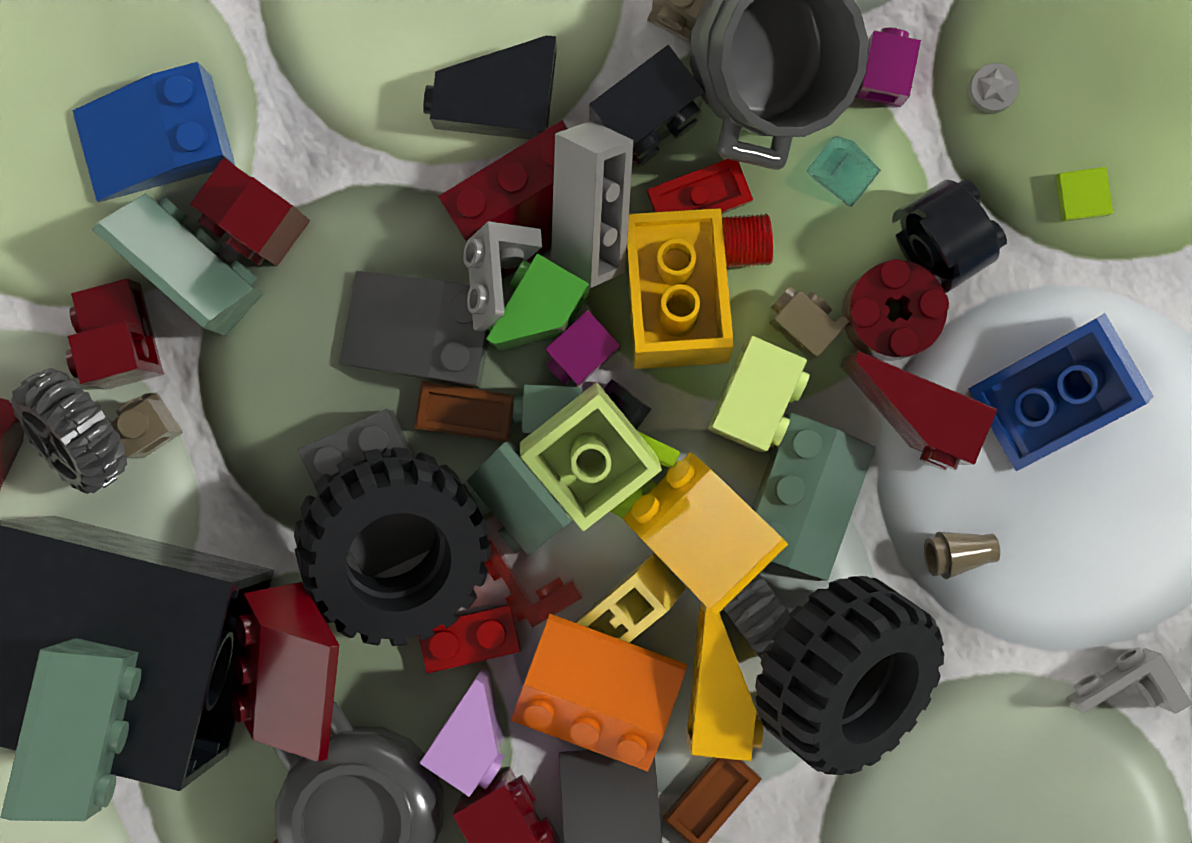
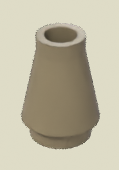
[924,532,1000,579]

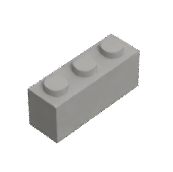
[551,120,634,288]

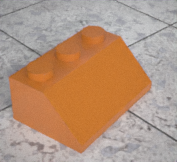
[510,614,687,771]

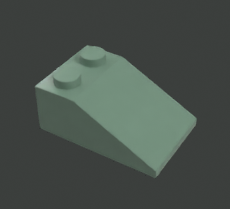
[467,442,573,556]

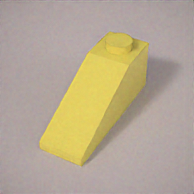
[574,553,686,643]

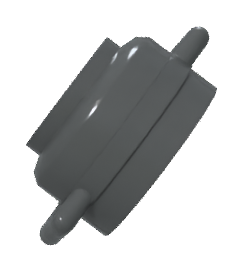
[690,0,869,170]
[272,701,443,843]

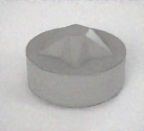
[968,63,1019,114]

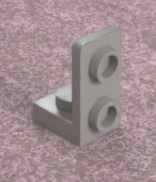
[464,221,542,331]
[1066,648,1192,714]

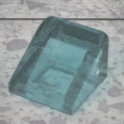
[807,136,881,207]

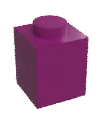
[855,27,921,107]
[545,310,620,387]

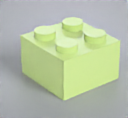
[706,336,810,452]
[520,382,662,532]

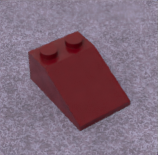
[840,351,998,470]

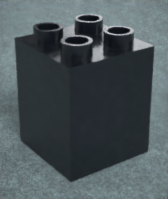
[0,516,274,791]

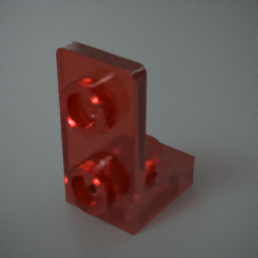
[484,538,583,628]

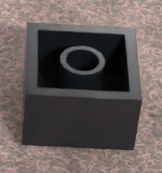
[589,45,704,167]

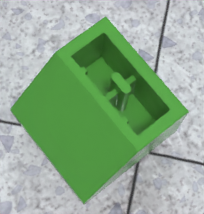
[487,253,589,351]

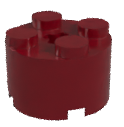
[842,259,949,361]

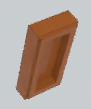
[414,381,515,442]
[662,757,762,843]

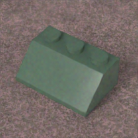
[92,193,263,336]
[752,413,876,581]
[0,638,141,821]

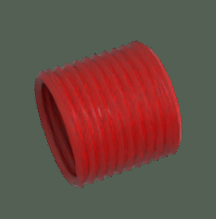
[722,213,773,268]

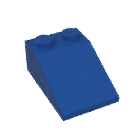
[72,61,235,203]
[968,313,1154,471]

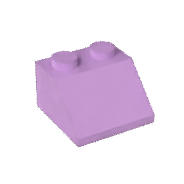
[420,668,505,797]

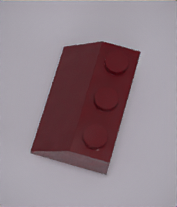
[438,120,568,279]
[231,582,340,762]

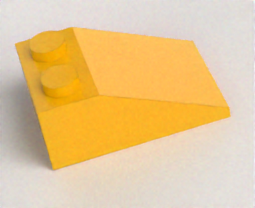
[626,208,734,369]
[622,452,788,616]
[686,601,764,761]

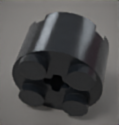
[892,179,1007,293]

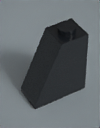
[423,35,557,140]

